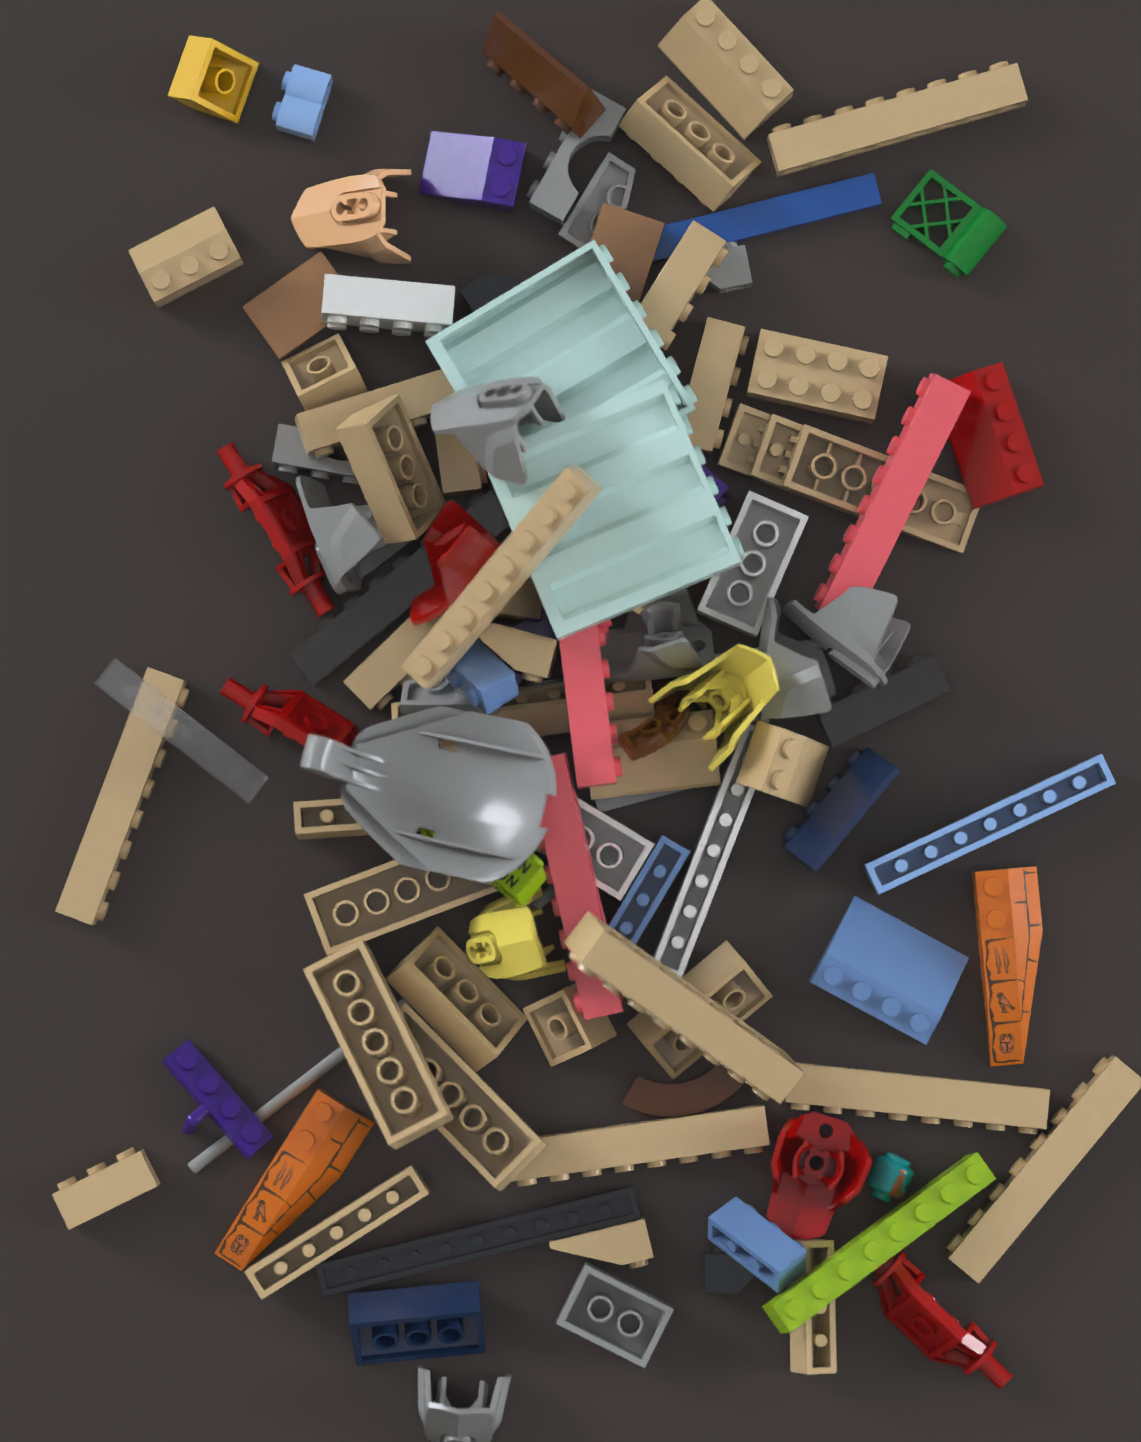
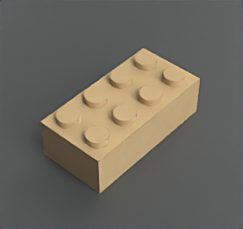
[746,329,888,424]

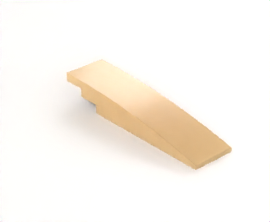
[716,403,979,554]

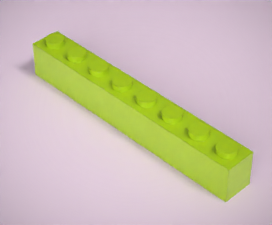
[762,1152,996,1334]

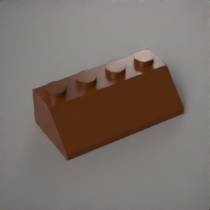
[481,10,606,138]

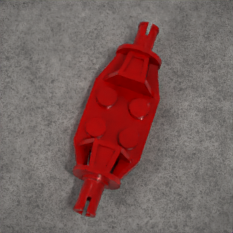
[216,442,336,618]
[220,677,359,748]
[871,1250,1013,1390]

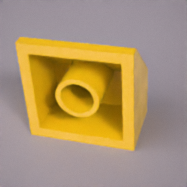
[168,36,259,123]

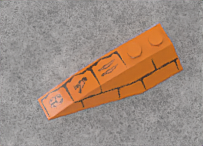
[971,866,1043,1067]
[214,1088,375,1271]

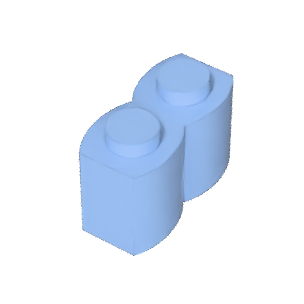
[272,64,333,141]

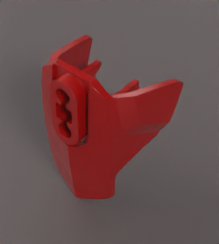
[410,499,503,626]
[766,1111,872,1240]

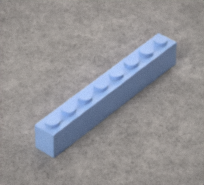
[862,754,1116,895]

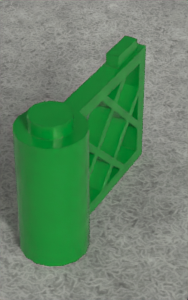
[890,169,1007,279]

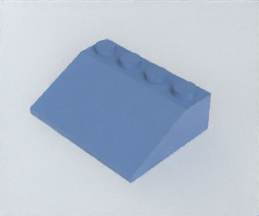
[808,896,969,1045]

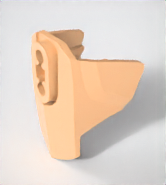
[291,169,411,264]

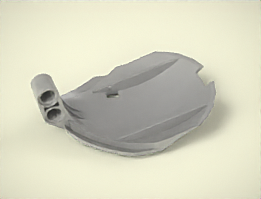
[300,705,557,883]

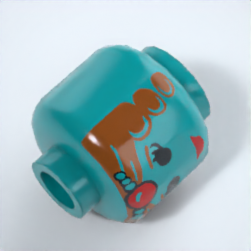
[866,1152,914,1203]

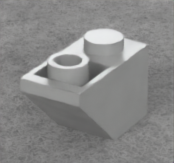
[706,242,753,294]

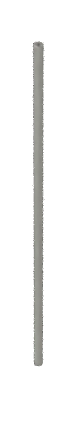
[188,884,556,1174]

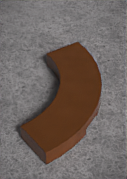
[618,677,690,761]
[621,1064,745,1117]

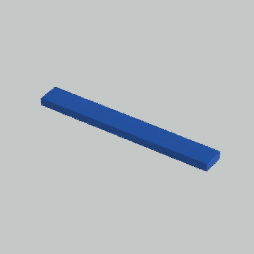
[652,173,882,263]

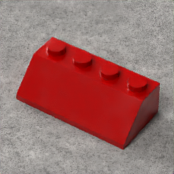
[948,362,1044,510]

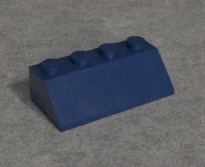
[783,747,900,873]
[348,1281,486,1366]

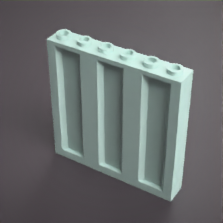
[425,240,698,438]
[487,379,745,641]

